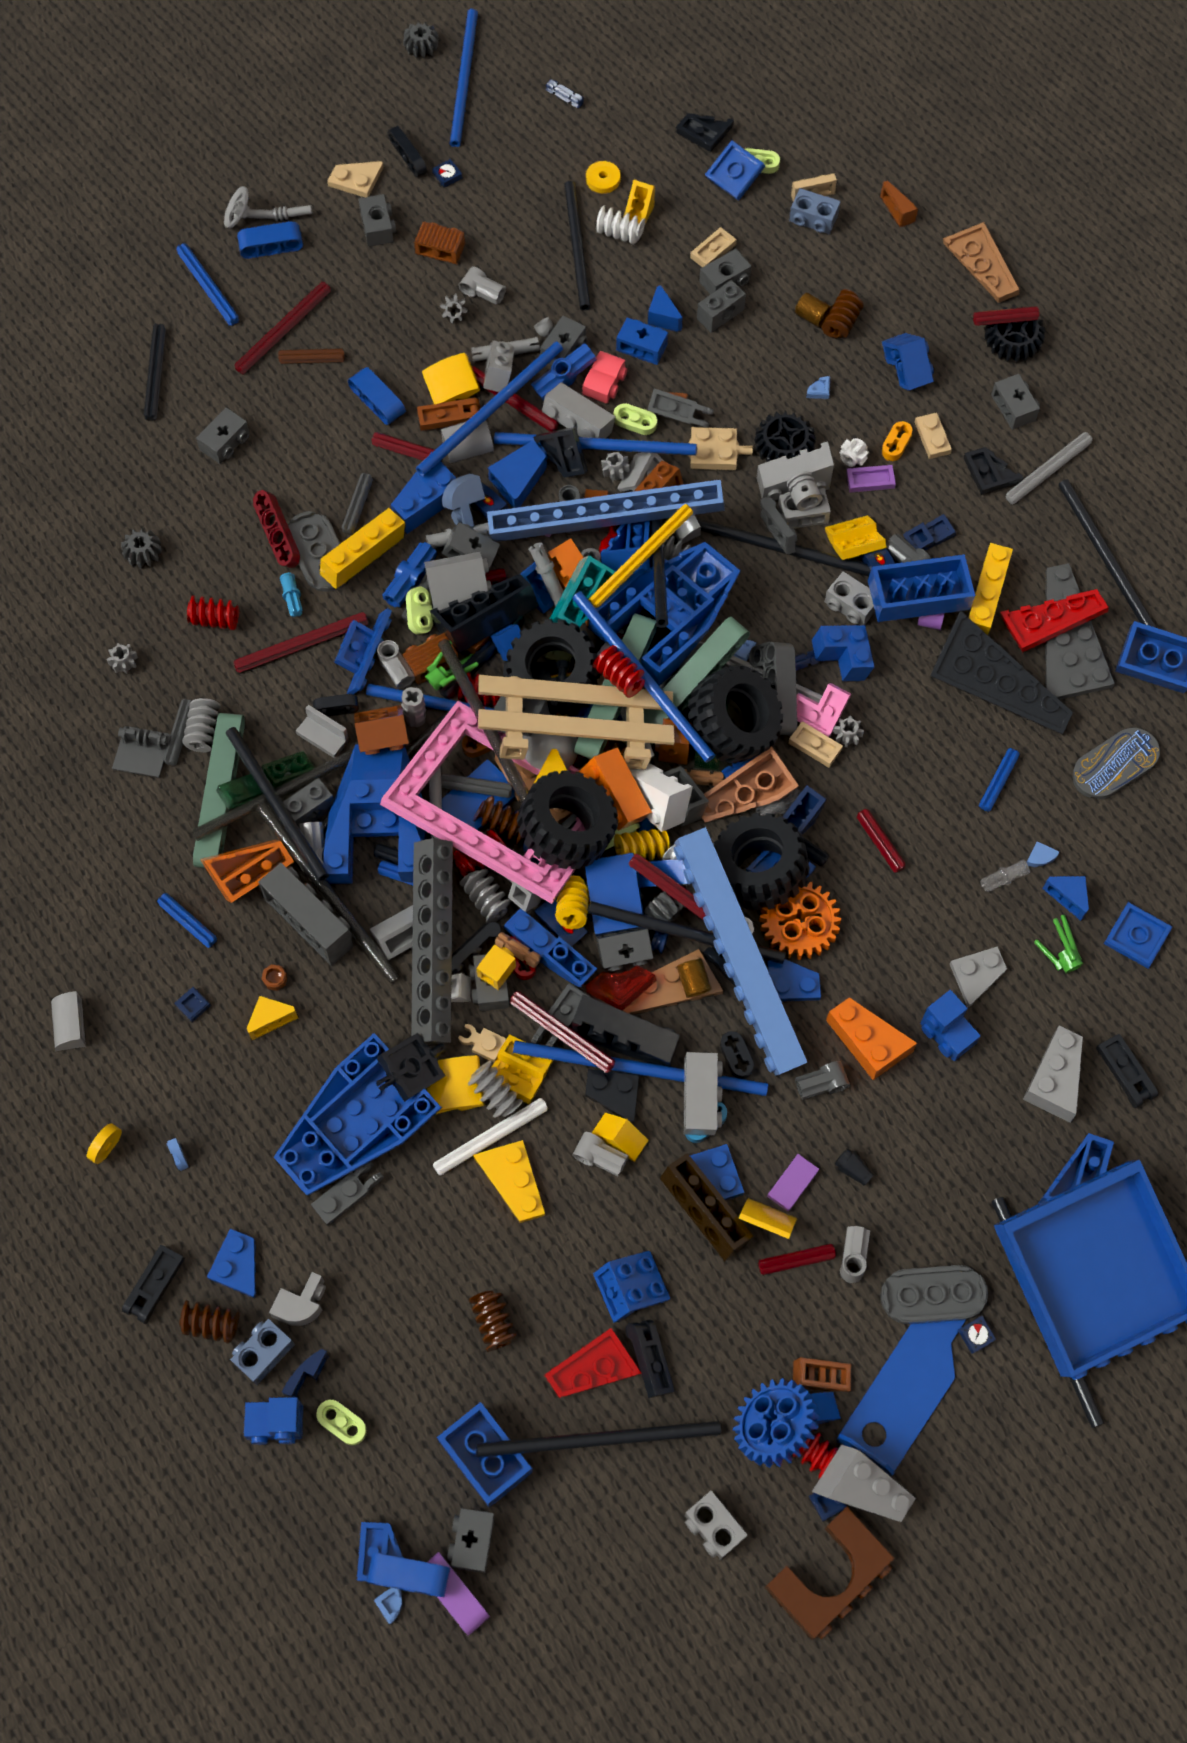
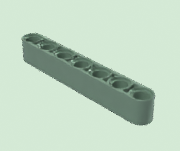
[574,613,657,759]
[621,617,750,747]
[193,713,245,868]

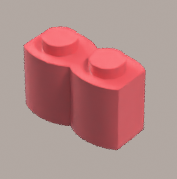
[582,351,627,404]

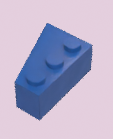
[391,452,456,534]
[601,521,652,575]
[1038,1133,1114,1204]

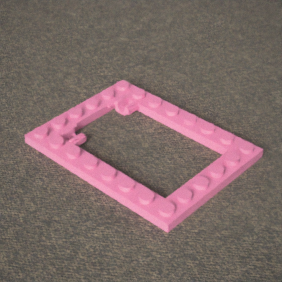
[380,701,585,904]

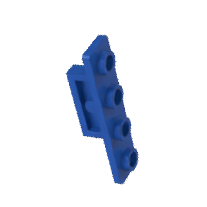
[334,608,392,694]

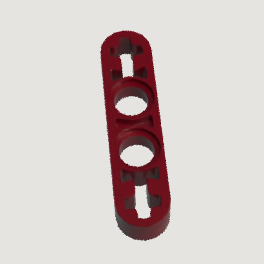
[253,490,300,568]

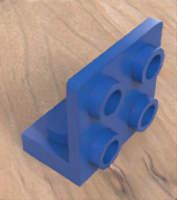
[593,1251,670,1323]

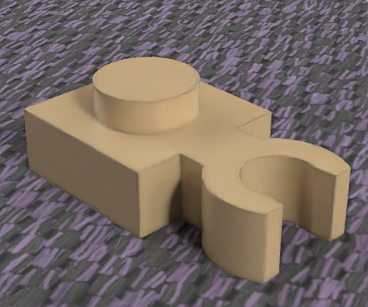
[458,1024,506,1062]

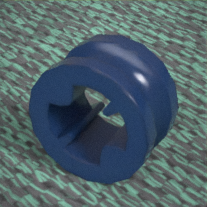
[651,931,669,954]

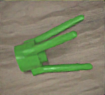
[425,641,479,690]
[1034,915,1083,974]

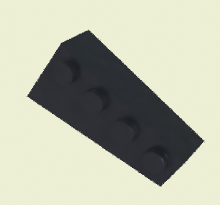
[429,574,539,653]
[572,995,680,1067]

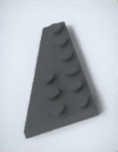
[1045,563,1115,700]

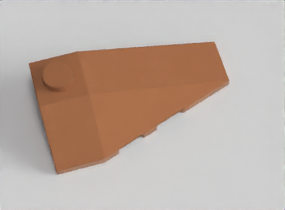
[702,746,799,823]

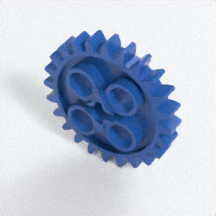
[733,1378,819,1468]

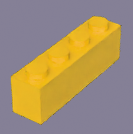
[320,508,405,589]
[968,543,1013,635]

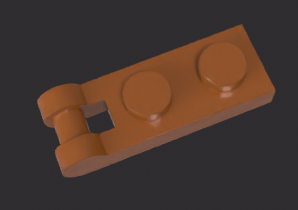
[417,398,481,431]

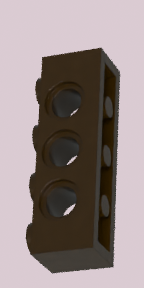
[660,1153,753,1261]

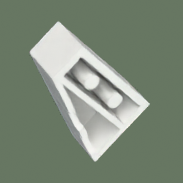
[629,763,693,832]

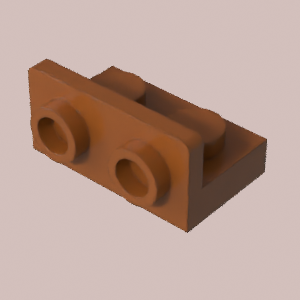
[634,461,684,491]

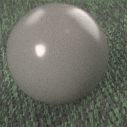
[523,733,578,770]

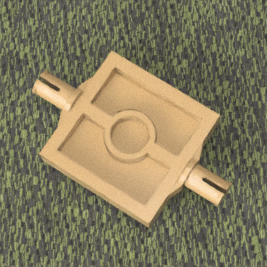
[689,427,753,470]

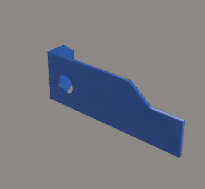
[835,1320,966,1477]

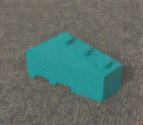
[550,555,628,627]

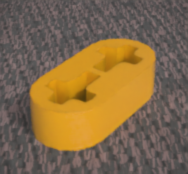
[882,421,913,461]

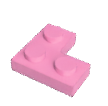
[796,683,851,737]

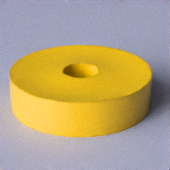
[586,161,620,194]
[87,1123,122,1164]

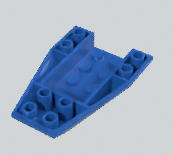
[274,1033,442,1196]

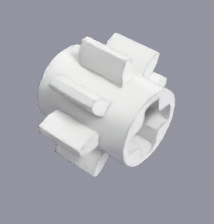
[839,438,869,467]

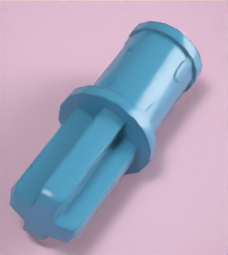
[280,572,302,617]

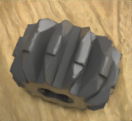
[403,22,439,58]
[121,527,162,569]
[644,892,686,922]

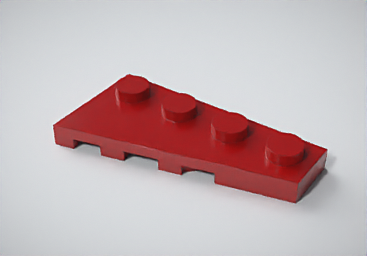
[1000,589,1108,653]

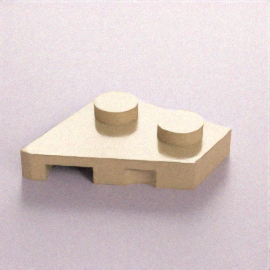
[327,161,384,197]

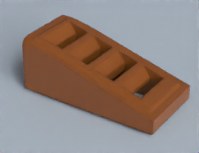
[880,180,918,227]
[793,1357,851,1392]

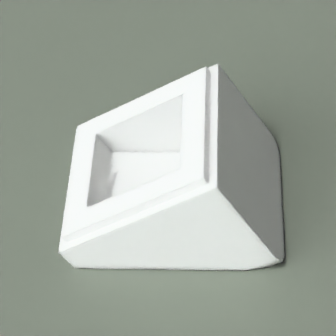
[451,973,471,1002]

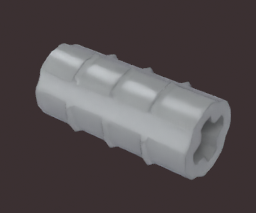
[401,687,426,727]

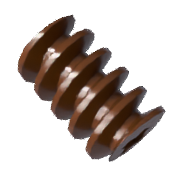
[821,289,864,338]
[473,796,521,844]
[469,1291,517,1352]
[180,1300,240,1344]

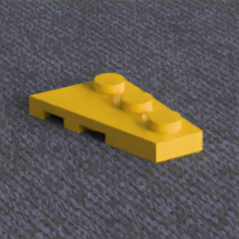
[473,1140,545,1223]

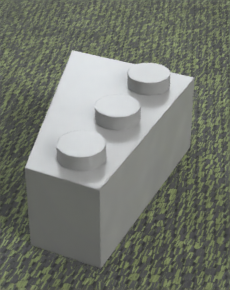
[757,441,834,501]
[1023,1026,1083,1122]
[812,1445,916,1522]

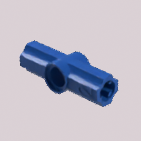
[531,343,597,401]
[382,542,437,608]

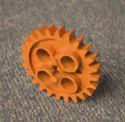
[759,882,841,960]

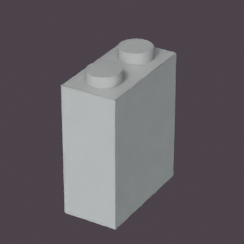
[424,552,491,611]

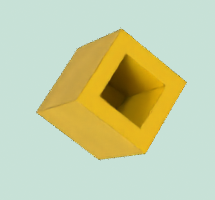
[476,944,516,990]

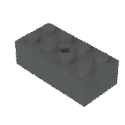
[258,863,354,966]

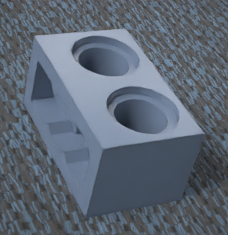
[789,188,841,234]
[230,1319,295,1385]

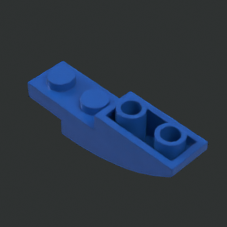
[504,908,597,988]

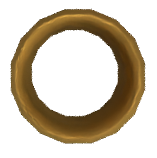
[795,293,831,327]
[676,958,712,998]

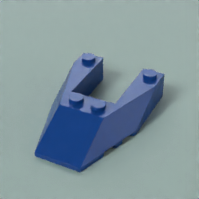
[588,542,740,686]
[323,744,427,884]

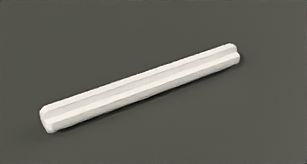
[433,1098,548,1175]

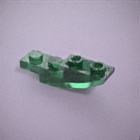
[216,751,316,809]

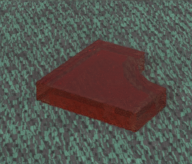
[585,965,657,1011]

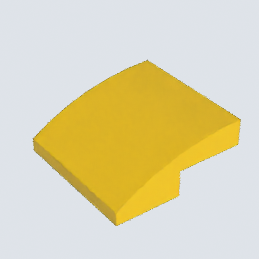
[422,353,480,404]
[825,515,886,560]
[491,1034,553,1104]
[427,1055,485,1114]
[739,1198,797,1239]

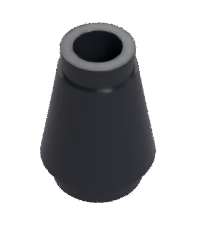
[834,1148,874,1186]

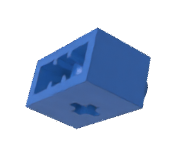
[616,318,668,365]

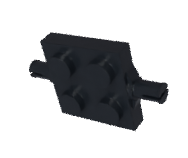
[376,1033,446,1102]

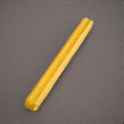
[588,504,693,608]

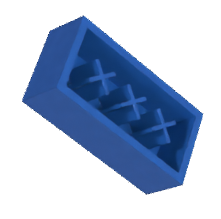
[868,554,975,622]

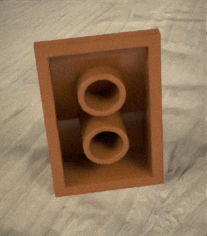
[354,705,409,755]

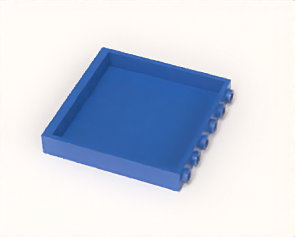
[993,1160,1187,1380]

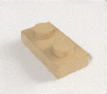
[791,174,837,202]
[690,227,736,267]
[915,413,952,459]
[788,721,843,768]

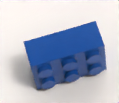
[1115,621,1187,694]
[437,1402,533,1508]

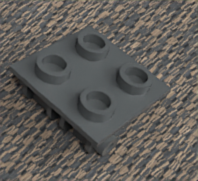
[112,726,171,778]

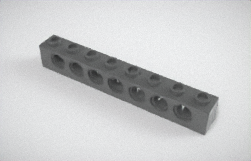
[411,838,453,1045]

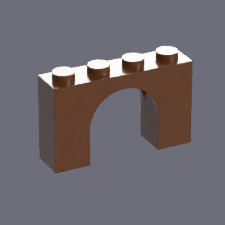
[765,1507,894,1640]

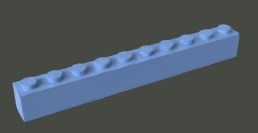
[487,480,725,542]
[673,827,808,1076]

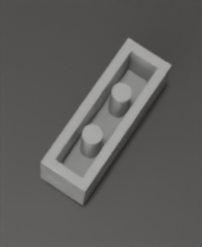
[542,382,616,438]
[684,1052,722,1135]

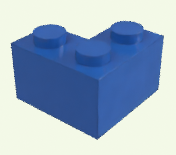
[882,333,934,390]
[812,625,874,681]
[920,990,981,1061]
[244,1397,303,1445]

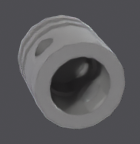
[787,471,823,511]

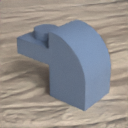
[442,474,485,527]

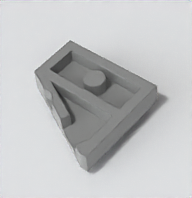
[950,946,1007,1007]

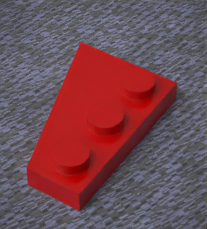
[544,1328,641,1398]

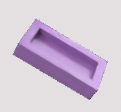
[846,465,896,492]
[767,1154,819,1212]

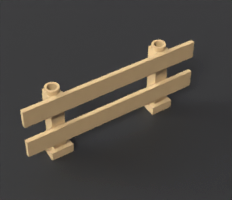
[478,675,675,770]

